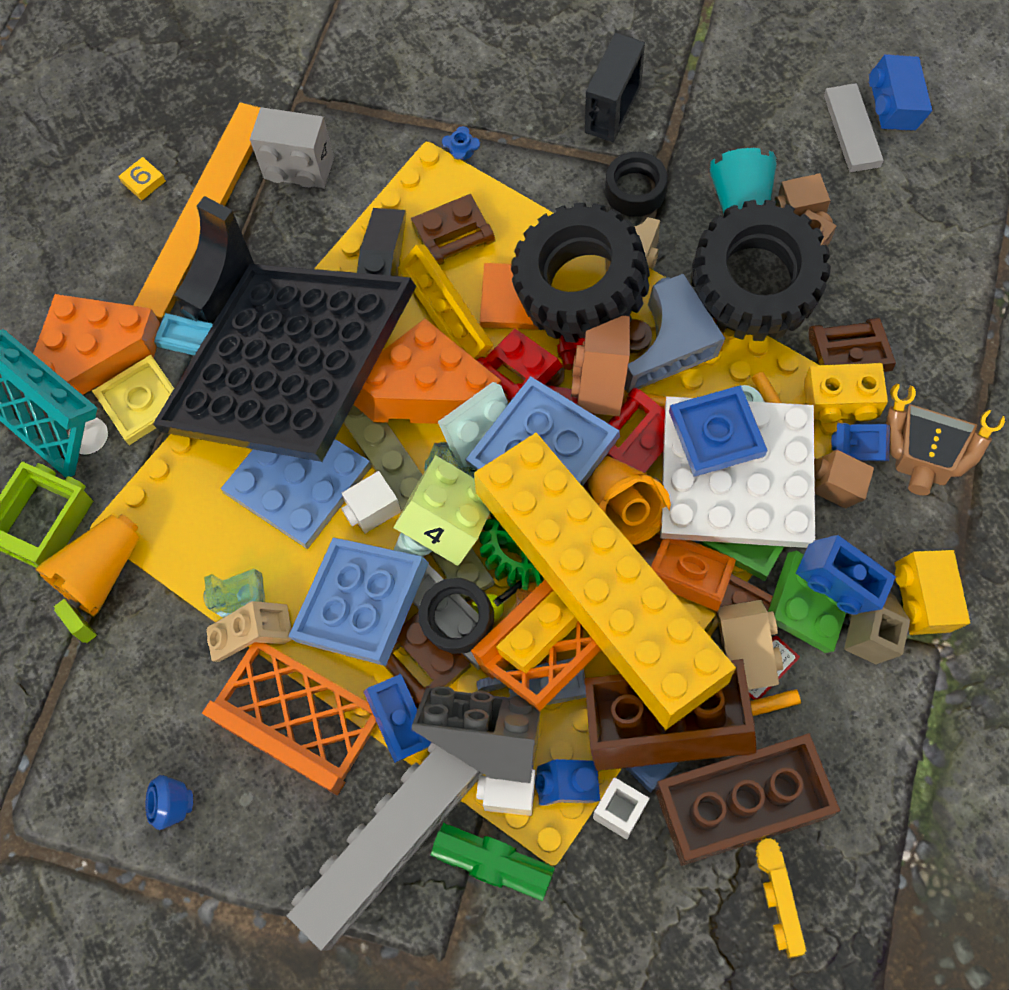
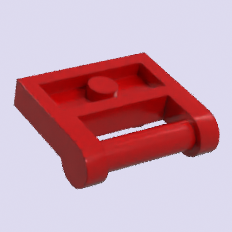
[477,328,563,402]
[606,388,665,473]

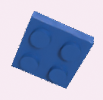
[669,385,768,477]

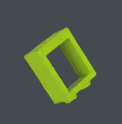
[0,462,94,568]

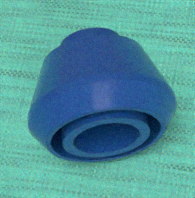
[145,775,193,830]

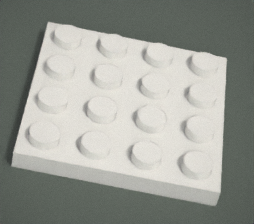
[660,396,815,548]

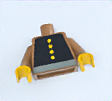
[886,383,1005,496]

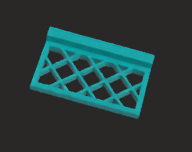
[0,329,97,478]

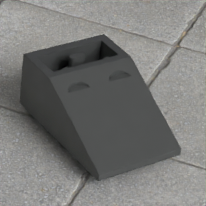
[412,686,541,783]

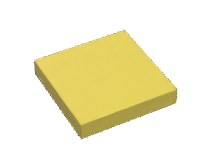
[92,355,174,445]

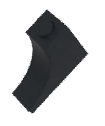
[174,196,254,323]

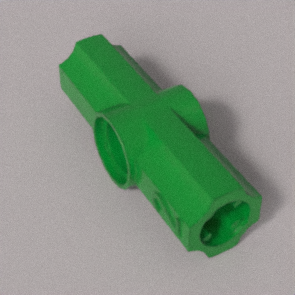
[431,823,555,902]

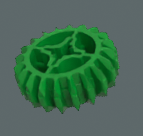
[479,512,544,592]

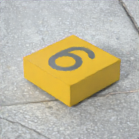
[119,157,166,201]

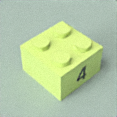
[393,455,490,566]

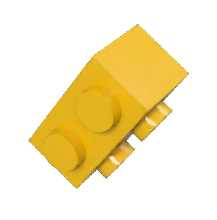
[804,363,888,423]
[895,550,971,635]

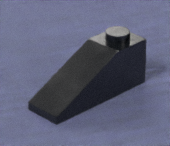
[357,208,406,276]

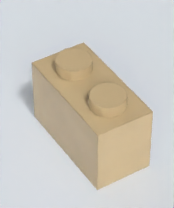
[716,600,783,690]

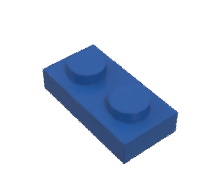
[363,674,432,763]

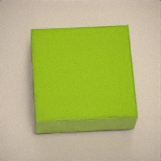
[54,599,97,643]

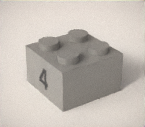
[250,107,334,188]

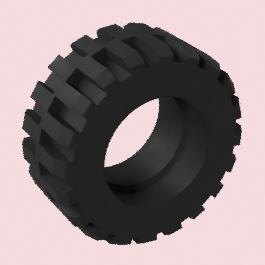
[690,200,831,341]
[511,203,650,343]

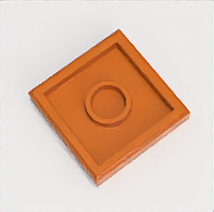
[480,263,539,330]
[651,539,736,612]

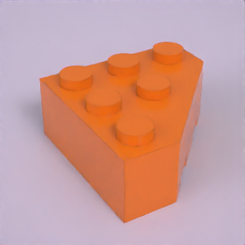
[33,294,160,395]
[353,318,501,424]

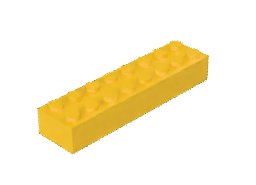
[474,432,736,730]

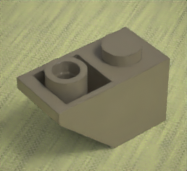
[844,593,910,664]

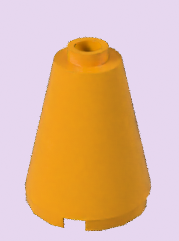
[586,456,671,545]
[35,514,139,617]

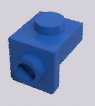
[831,423,890,461]
[535,759,600,806]

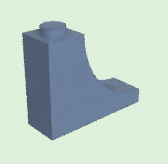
[624,274,725,393]

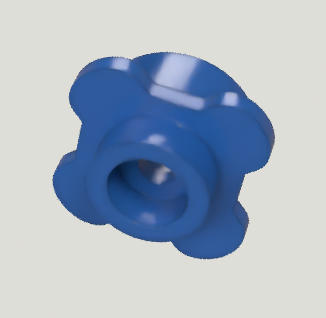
[442,126,480,160]

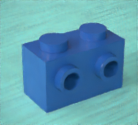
[869,54,932,130]
[795,535,896,615]

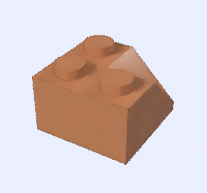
[571,316,630,416]

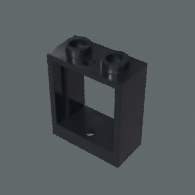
[585,33,645,142]

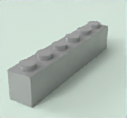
[287,743,483,951]

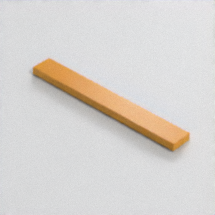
[133,102,260,322]

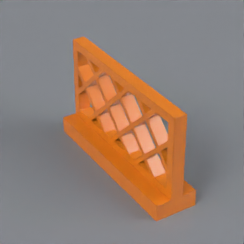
[471,580,601,711]
[202,642,377,796]

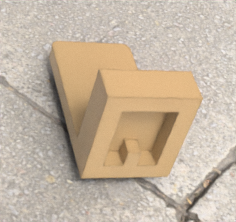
[207,601,292,662]

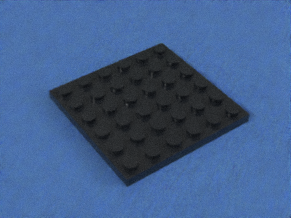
[153,264,416,462]

